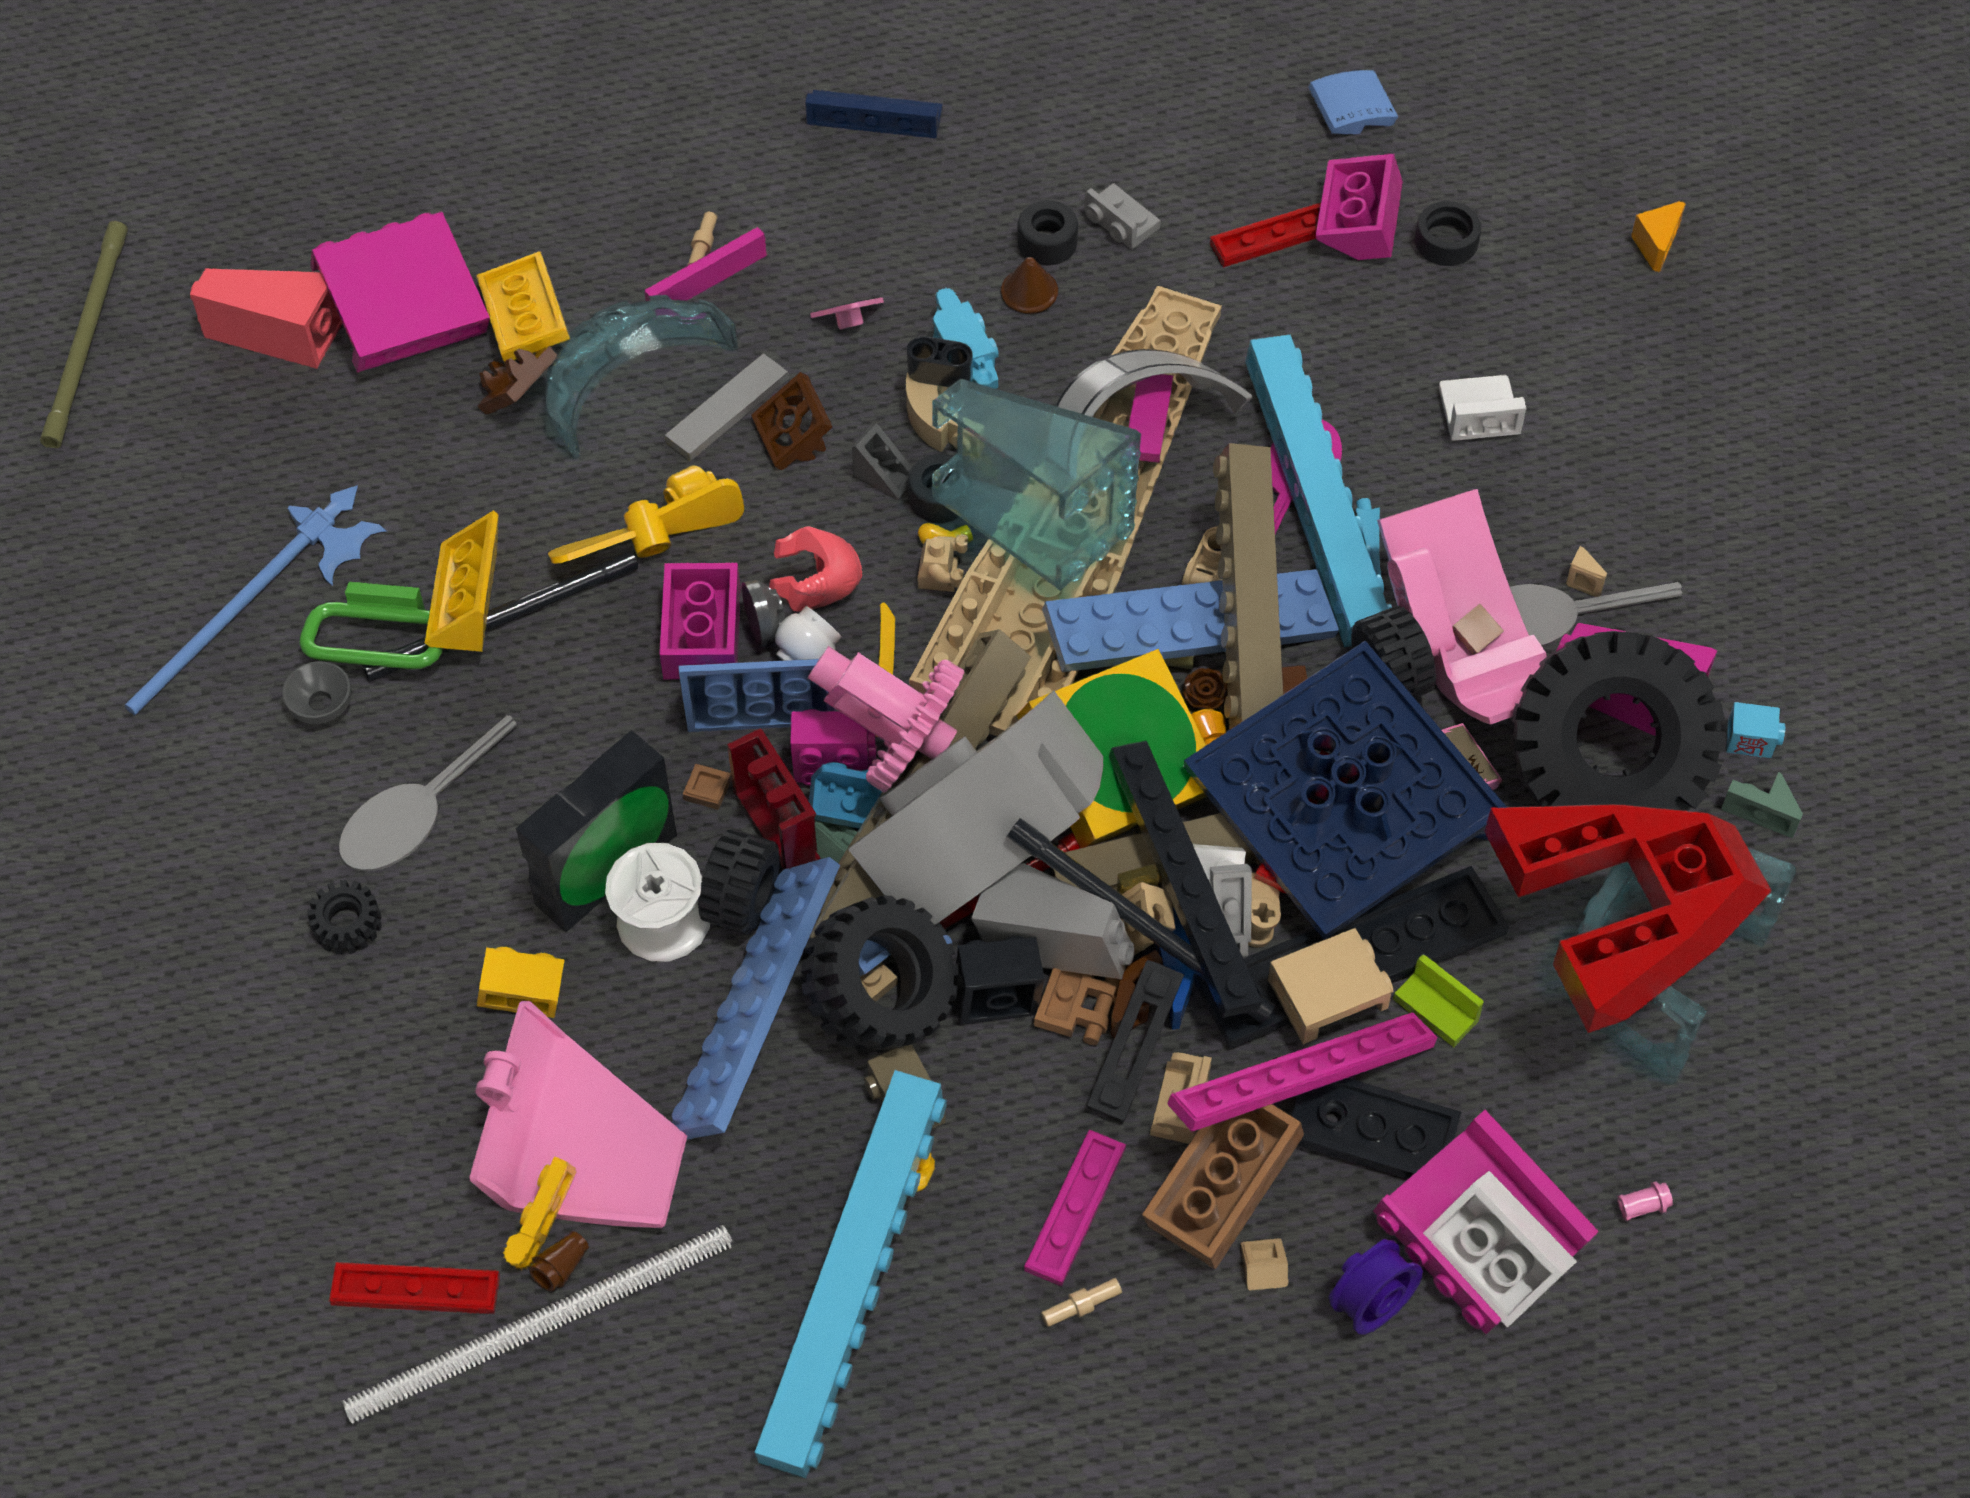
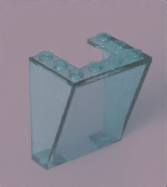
[932,379,1141,591]

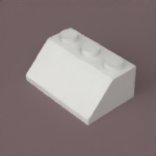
[1423,1171,1577,1328]

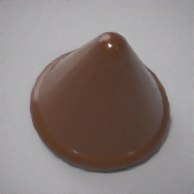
[1001,257,1059,314]

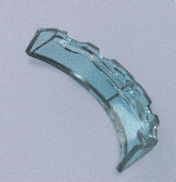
[546,295,738,459]

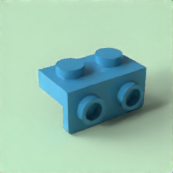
[809,762,882,829]

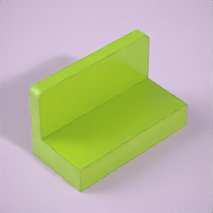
[1393,954,1484,1047]

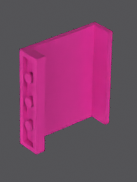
[310,212,490,372]
[1373,1110,1599,1334]

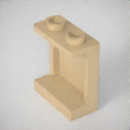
[1268,928,1393,1044]

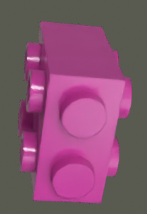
[790,709,877,785]

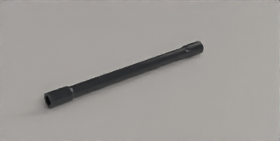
[362,549,638,682]
[1006,818,1275,1024]

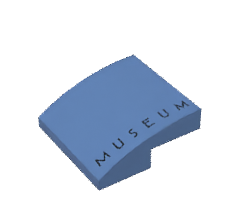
[1308,70,1398,135]

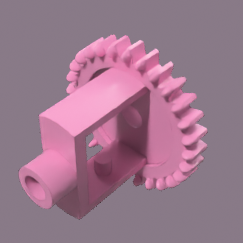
[808,646,965,793]

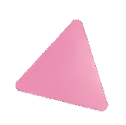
[810,297,884,329]

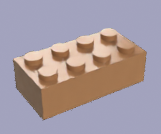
[1142,1104,1304,1270]

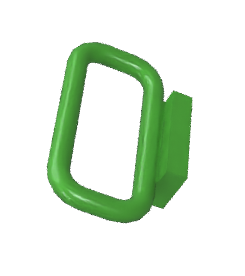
[300,582,444,669]

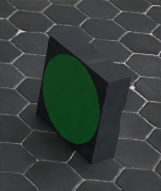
[516,730,677,932]

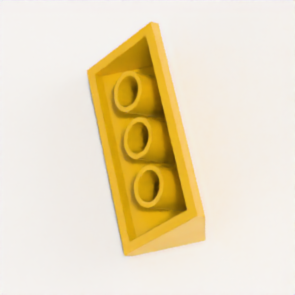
[425,510,499,652]

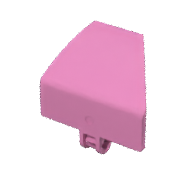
[470,1001,687,1228]

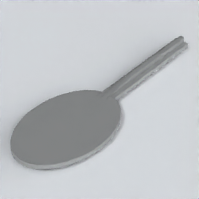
[1510,582,1682,647]
[339,715,517,871]

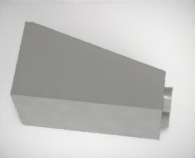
[971,863,1134,979]

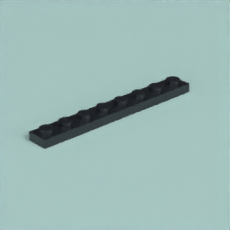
[1109,740,1262,1018]

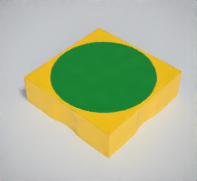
[1016,649,1208,848]

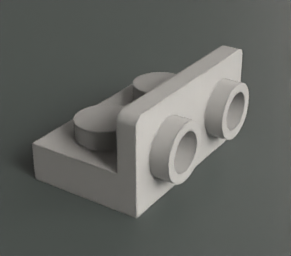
[1085,183,1161,250]

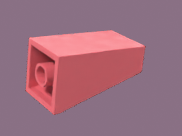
[190,269,343,369]

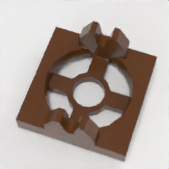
[477,346,557,414]
[751,372,833,470]

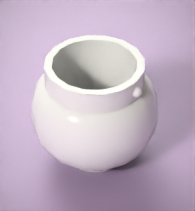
[775,606,842,661]

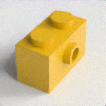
[477,947,564,1018]

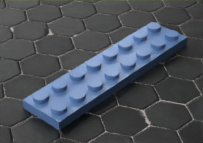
[1042,569,1339,672]
[672,857,840,1139]

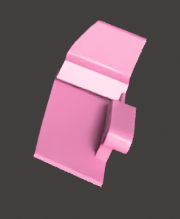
[1377,489,1547,725]

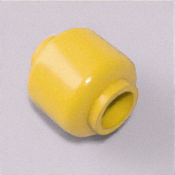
[663,465,717,504]

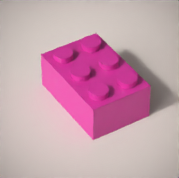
[660,563,741,679]

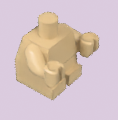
[918,534,968,592]

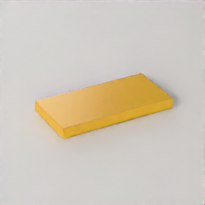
[477,252,570,362]

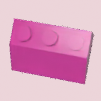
[1316,154,1403,260]

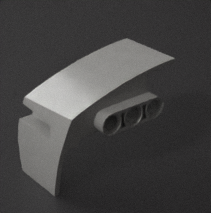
[848,691,1103,925]

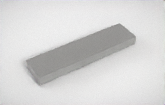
[665,353,789,461]

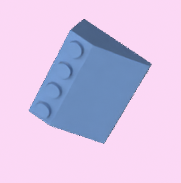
[679,659,836,732]

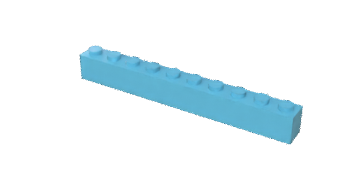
[1245,335,1392,647]
[755,1070,947,1478]

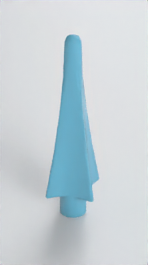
[1355,498,1381,575]

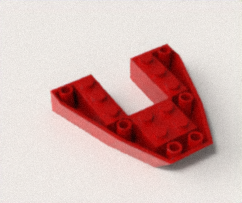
[1485,805,1772,1033]

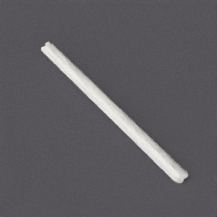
[343,1225,732,1424]

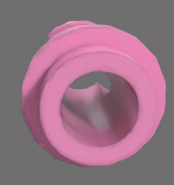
[1617,1181,1673,1221]

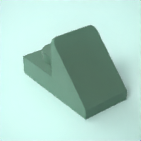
[1721,772,1803,838]

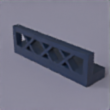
[805,90,943,139]

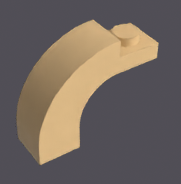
[906,372,986,456]

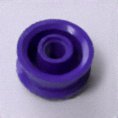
[1328,1239,1423,1335]

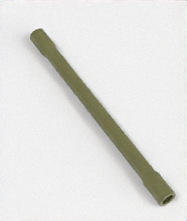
[40,221,128,448]

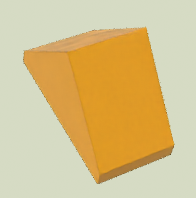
[1631,201,1686,273]

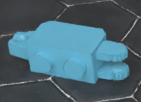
[933,288,999,394]

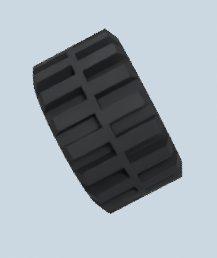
[1351,606,1436,698]
[698,828,780,934]

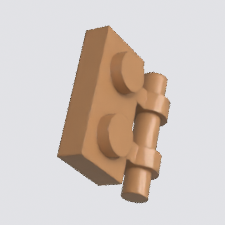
[1034,968,1120,1045]

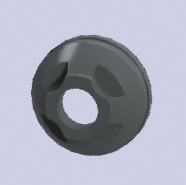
[741,580,785,646]
[282,661,351,724]

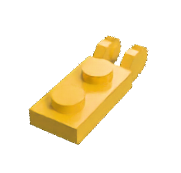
[503,1156,577,1270]

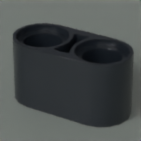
[907,336,973,389]

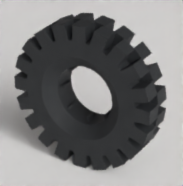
[1510,631,1726,811]

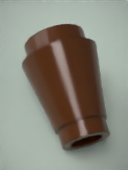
[529,1231,589,1291]

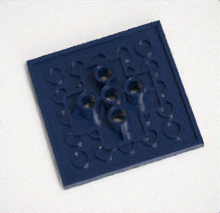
[1183,641,1507,940]

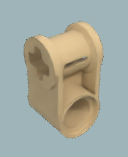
[1182,526,1222,585]
[1248,873,1281,948]

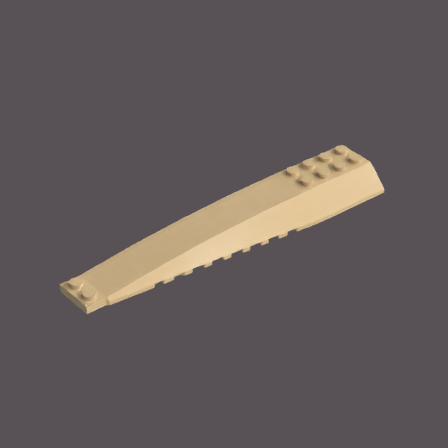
[909,286,1222,736]

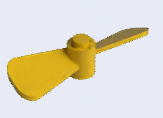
[548,479,745,564]

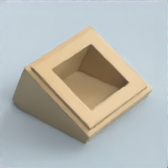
[1566,546,1607,597]
[1241,1239,1288,1290]

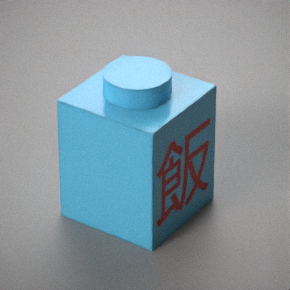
[1726,702,1785,758]

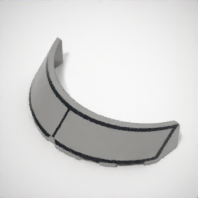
[1044,349,1252,492]

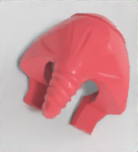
[769,526,862,612]

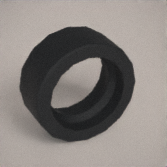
[1415,201,1481,266]

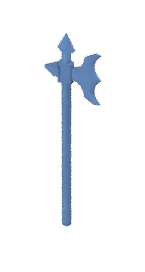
[124,485,387,715]

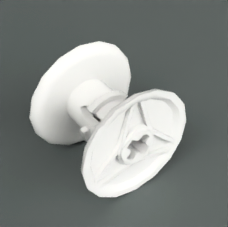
[605,843,710,962]

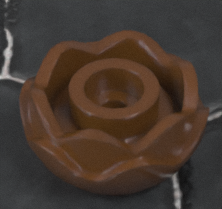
[1183,668,1228,710]

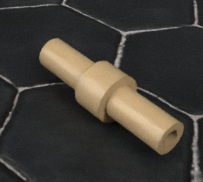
[688,212,717,265]
[1041,1278,1122,1327]

